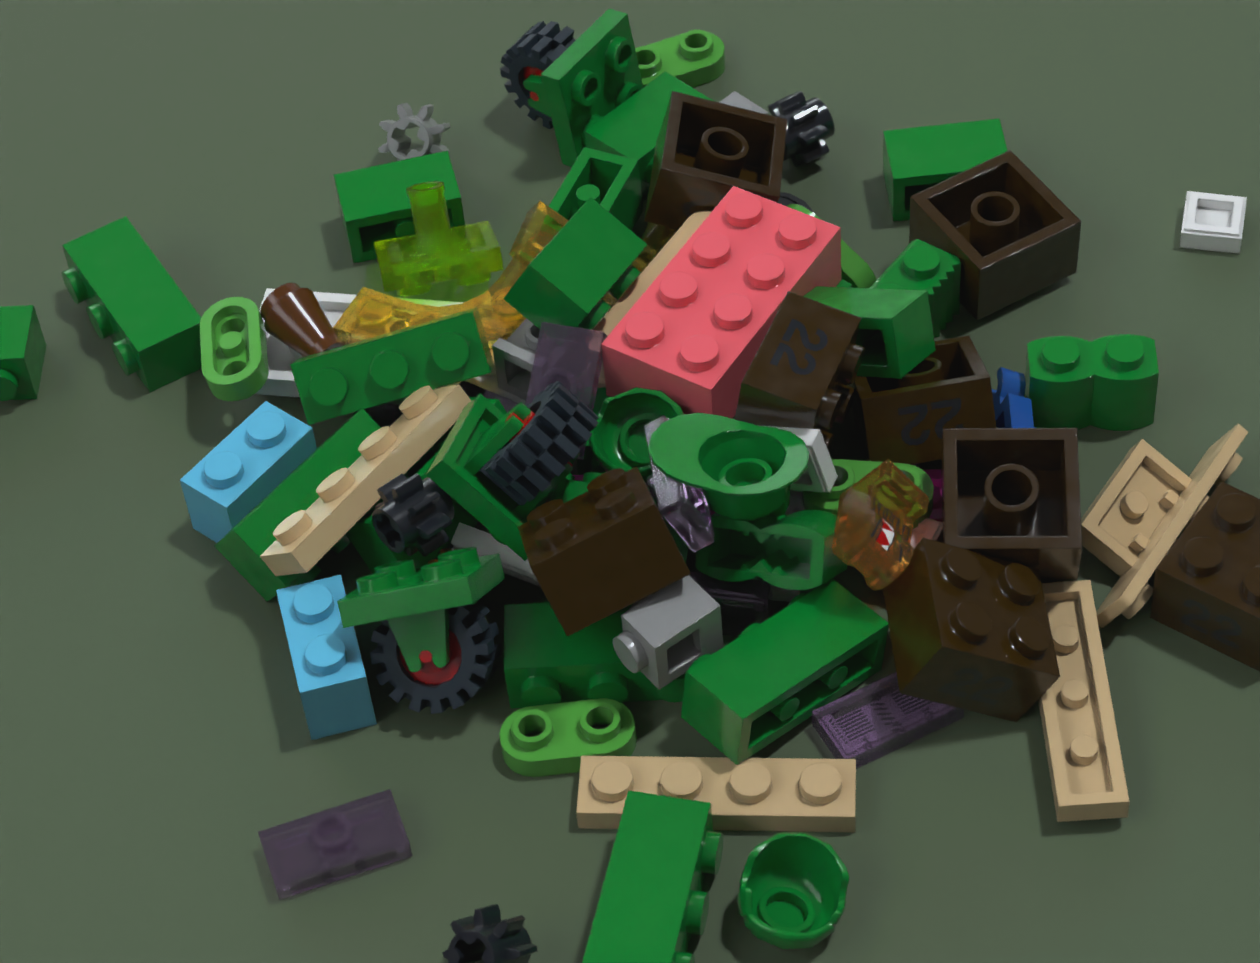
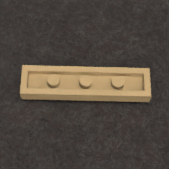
[260,384,471,576]
[1038,580,1130,822]
[576,756,856,832]

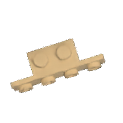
[1081,423,1248,628]

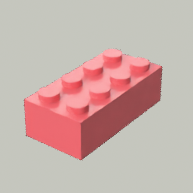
[601,186,842,419]

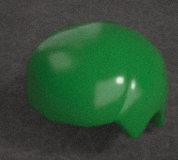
[589,387,684,485]
[737,833,850,949]

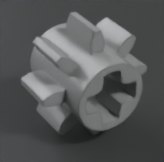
[378,103,450,161]

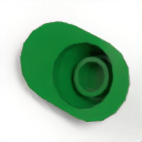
[648,413,809,521]

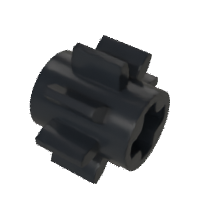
[768,91,835,167]
[372,473,455,557]
[443,904,537,963]

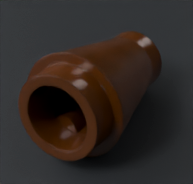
[260,282,345,357]

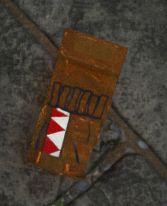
[832,459,929,591]

